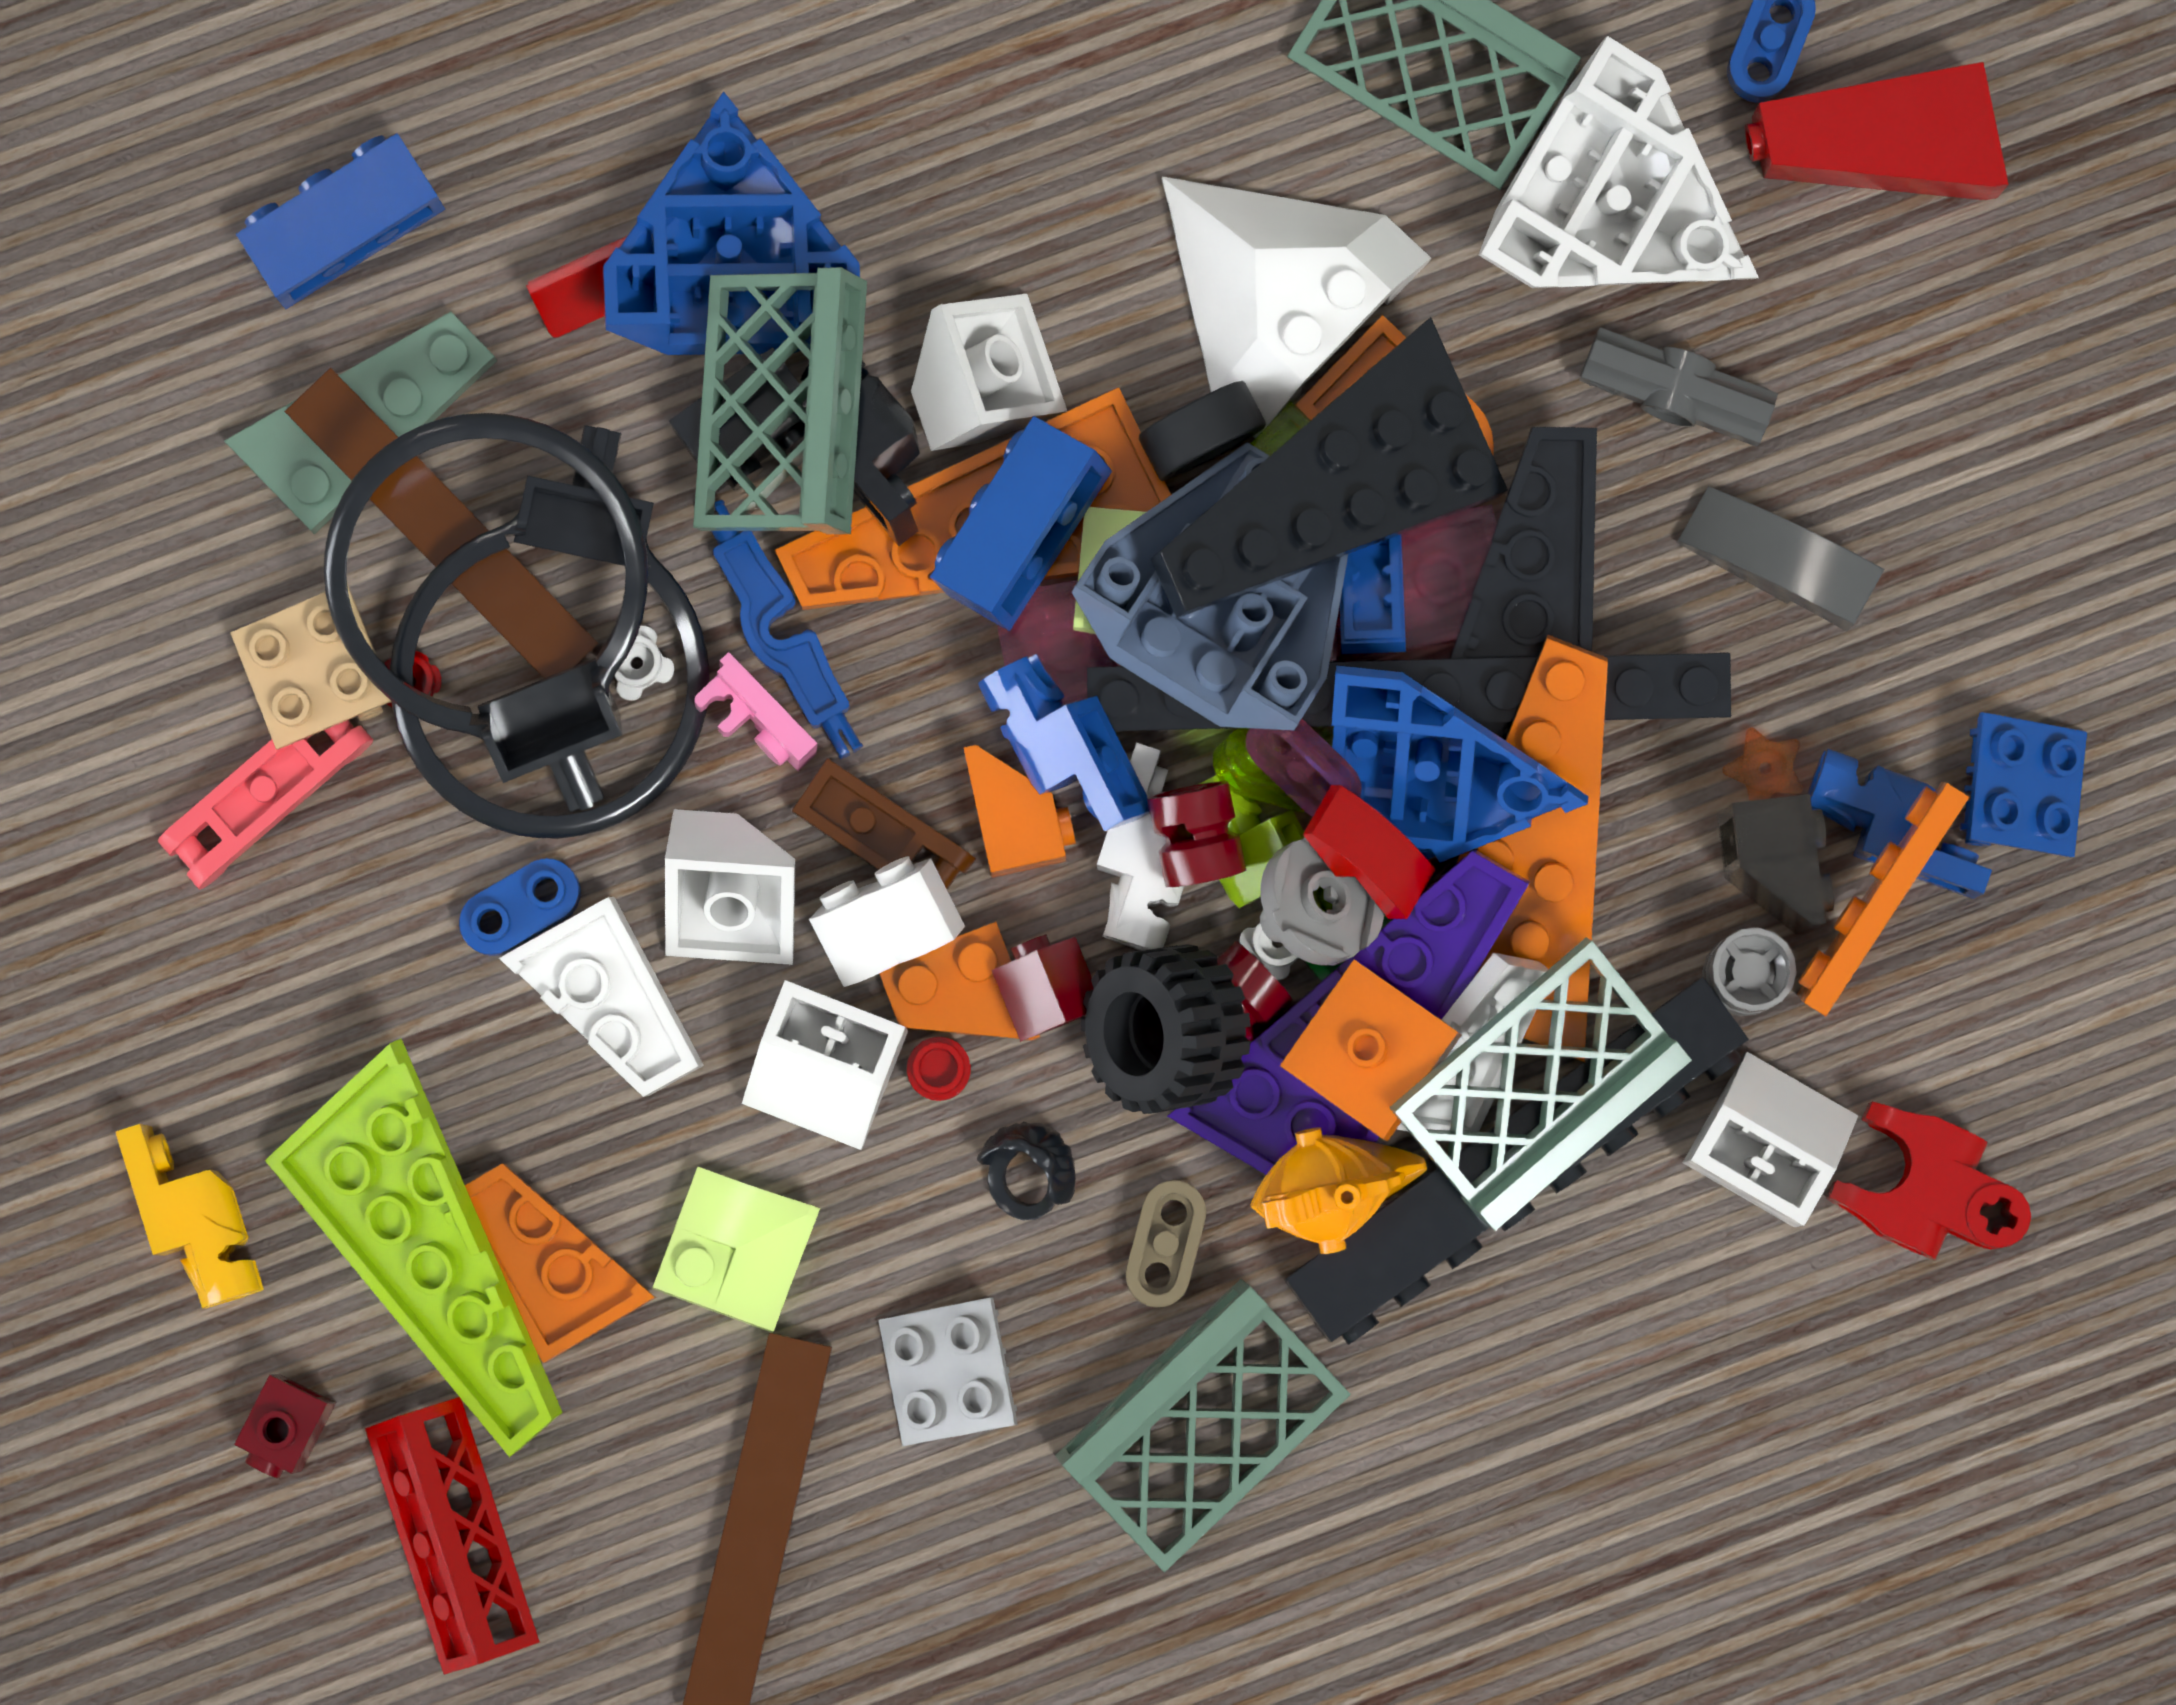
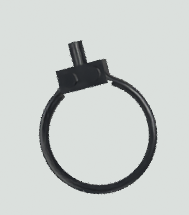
[323,413,648,812]
[390,425,710,839]

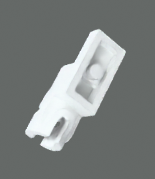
[1097,743,1184,951]

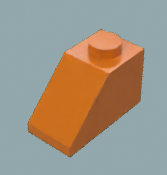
[964,745,1076,878]

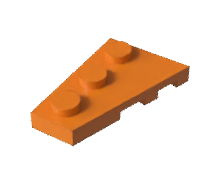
[465,1163,657,1363]

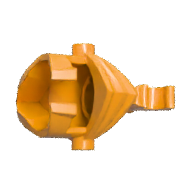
[1250,1127,1427,1254]

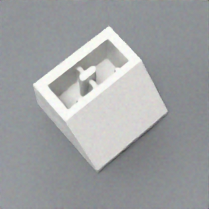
[742,980,908,1150]
[1682,1052,1858,1227]

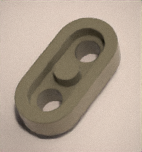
[1126,1180,1206,1307]

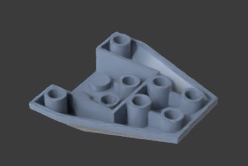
[1072,442,1348,731]

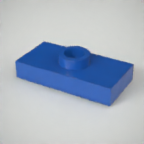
[1340,534,1406,654]

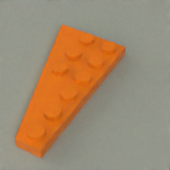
[775,387,1171,610]
[1455,635,1608,1062]

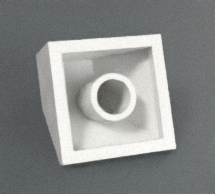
[911,294,1067,451]
[665,809,795,965]

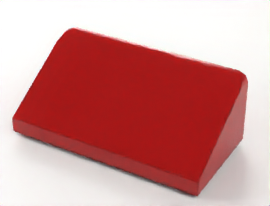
[526,236,627,338]

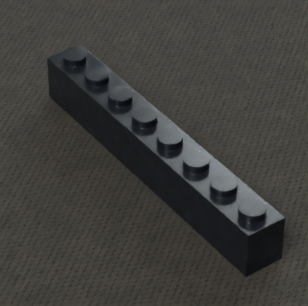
[1284,977,1749,1345]

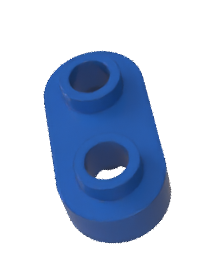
[1727,0,1816,103]
[459,858,581,956]

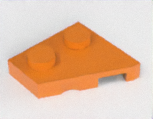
[879,922,1041,1041]

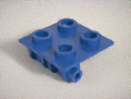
[1960,712,2087,858]

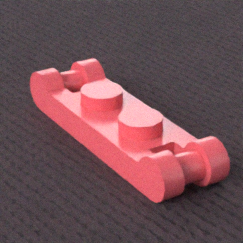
[158,720,374,890]

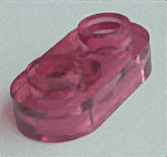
[1246,719,1362,817]

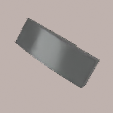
[1677,486,1885,631]

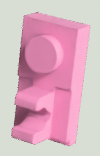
[695,652,817,771]

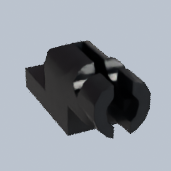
[800,360,920,546]

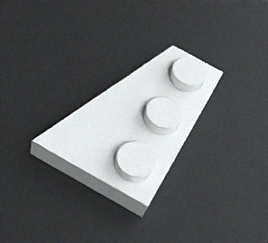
[499,897,704,1097]

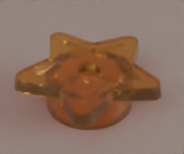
[1722,728,1803,810]

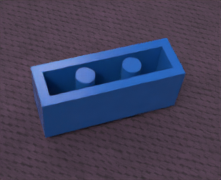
[236,133,446,310]
[930,416,1112,632]

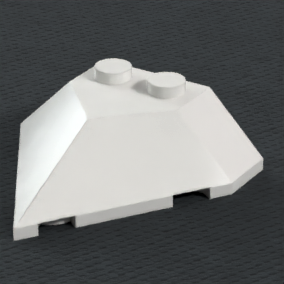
[1479,36,1759,288]
[1162,176,1431,440]

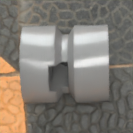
[1702,928,1797,1016]

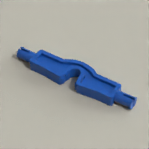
[711,500,863,759]

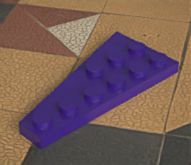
[1167,849,1530,1175]

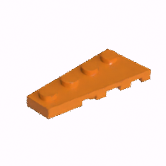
[1797,782,1969,1017]

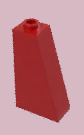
[1745,62,2009,200]

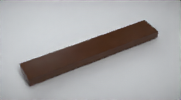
[284,367,599,678]
[683,1333,833,1705]

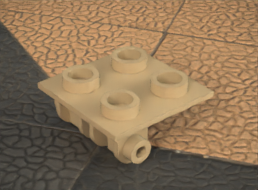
[230,583,391,750]

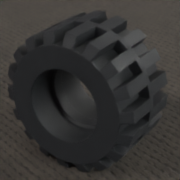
[1081,944,1251,1114]

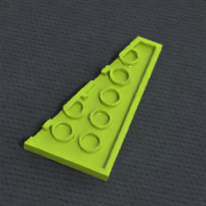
[265,1038,563,1457]

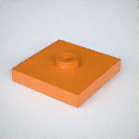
[1280,960,1462,1142]

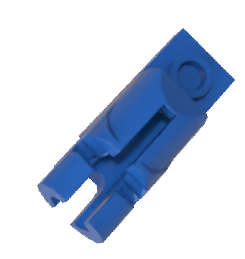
[978,654,1150,831]
[1805,748,1992,899]

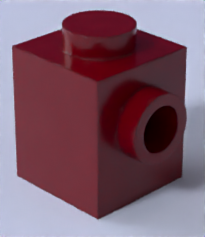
[992,934,1094,1042]
[234,1374,337,1479]

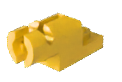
[115,1124,264,1309]

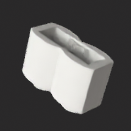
[809,856,965,987]

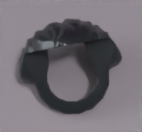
[977,1121,1076,1221]

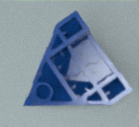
[603,91,860,355]
[1329,666,1589,862]

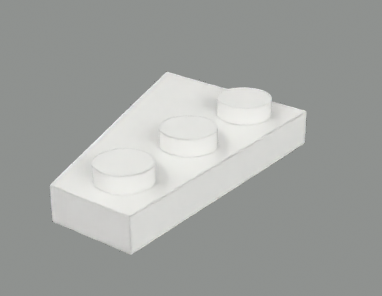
[1397,953,1549,1132]

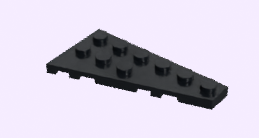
[1151,317,1508,618]
[1449,427,1597,740]

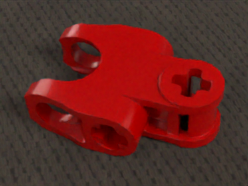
[1826,1101,2031,1260]

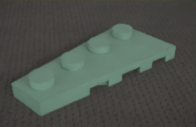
[224,312,497,535]

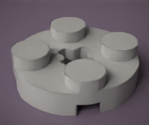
[1260,838,1384,966]

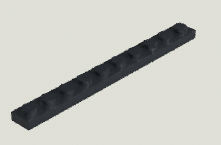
[1087,652,1731,731]

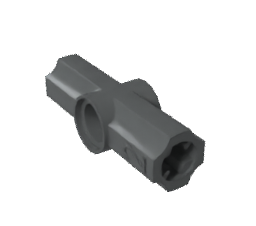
[1579,327,1778,447]

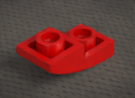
[1303,785,1435,919]

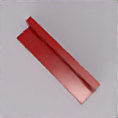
[365,1397,540,1675]

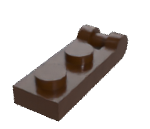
[792,758,976,897]

